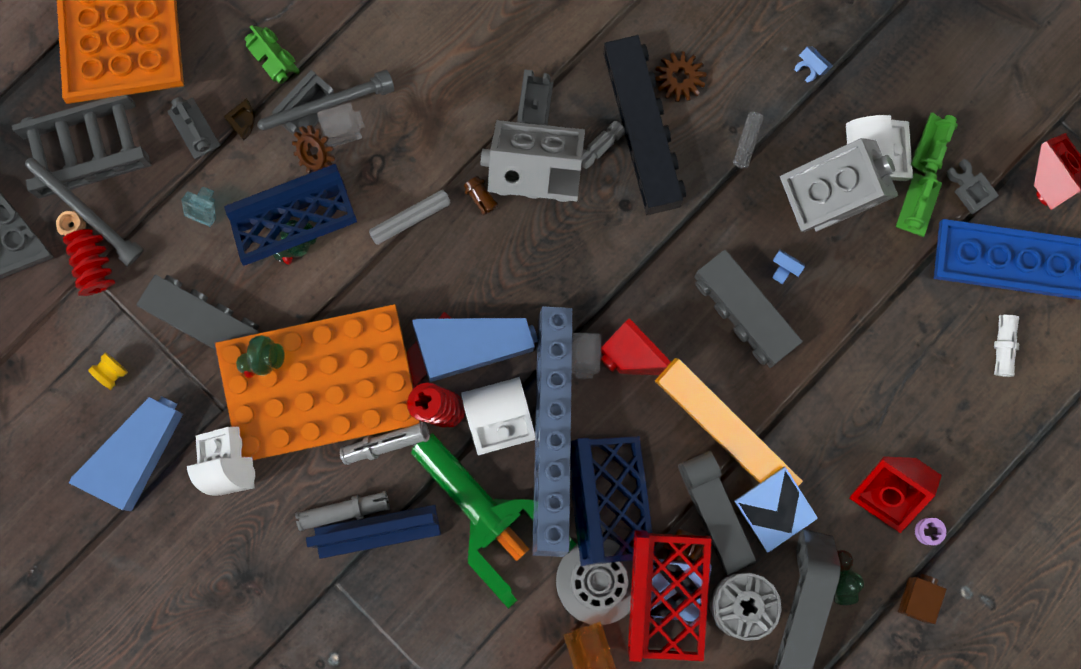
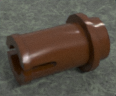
[464,176,498,215]

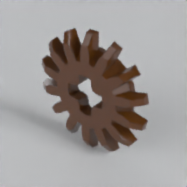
[655,51,707,102]
[292,125,335,173]

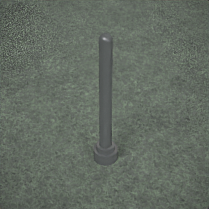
[258,70,394,131]
[25,158,144,267]

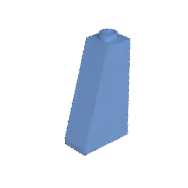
[412,318,538,382]
[69,396,183,511]

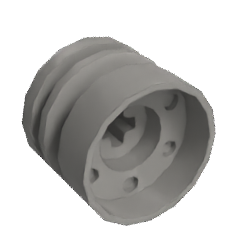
[709,573,782,641]

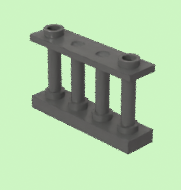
[12,95,152,199]

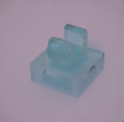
[182,187,216,227]

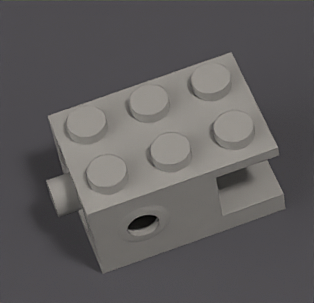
[481,120,585,202]
[780,138,898,232]

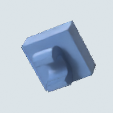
[794,46,833,82]
[772,249,805,284]

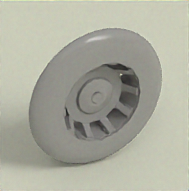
[556,539,633,625]

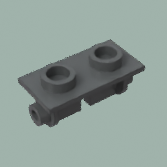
[167,97,221,160]

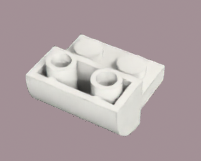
[846,115,913,181]
[461,377,535,455]
[187,427,255,496]

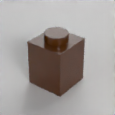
[898,574,947,624]

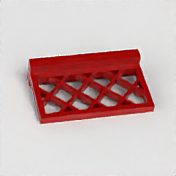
[628,530,712,662]

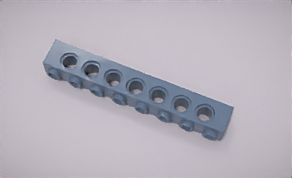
[533,306,572,557]

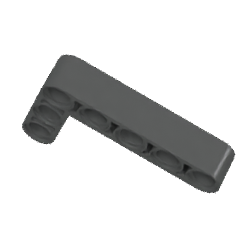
[773,529,841,669]

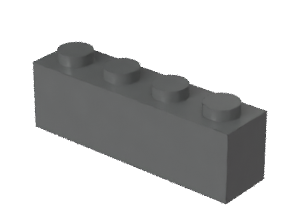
[694,250,803,368]
[136,274,260,350]

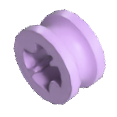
[915,518,946,545]

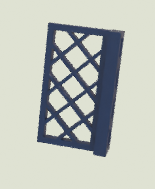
[224,163,357,266]
[570,436,656,566]
[306,505,441,559]

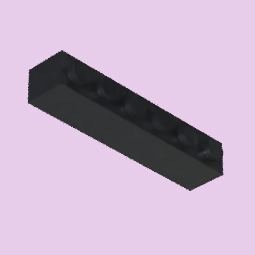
[603,35,686,216]

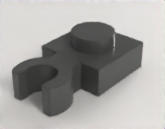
[946,159,999,215]

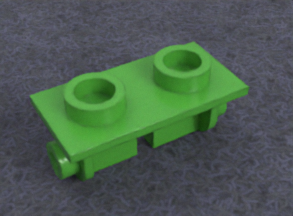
[245,25,300,84]
[911,113,958,174]
[896,172,942,237]

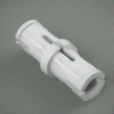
[994,315,1019,377]

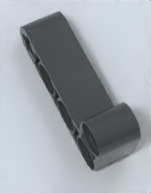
[678,450,756,575]

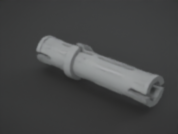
[340,422,430,465]
[295,491,390,531]

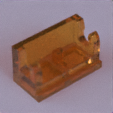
[563,621,616,669]

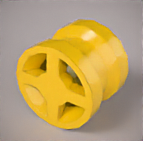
[88,352,128,390]

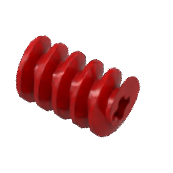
[63,229,115,296]
[407,382,465,428]

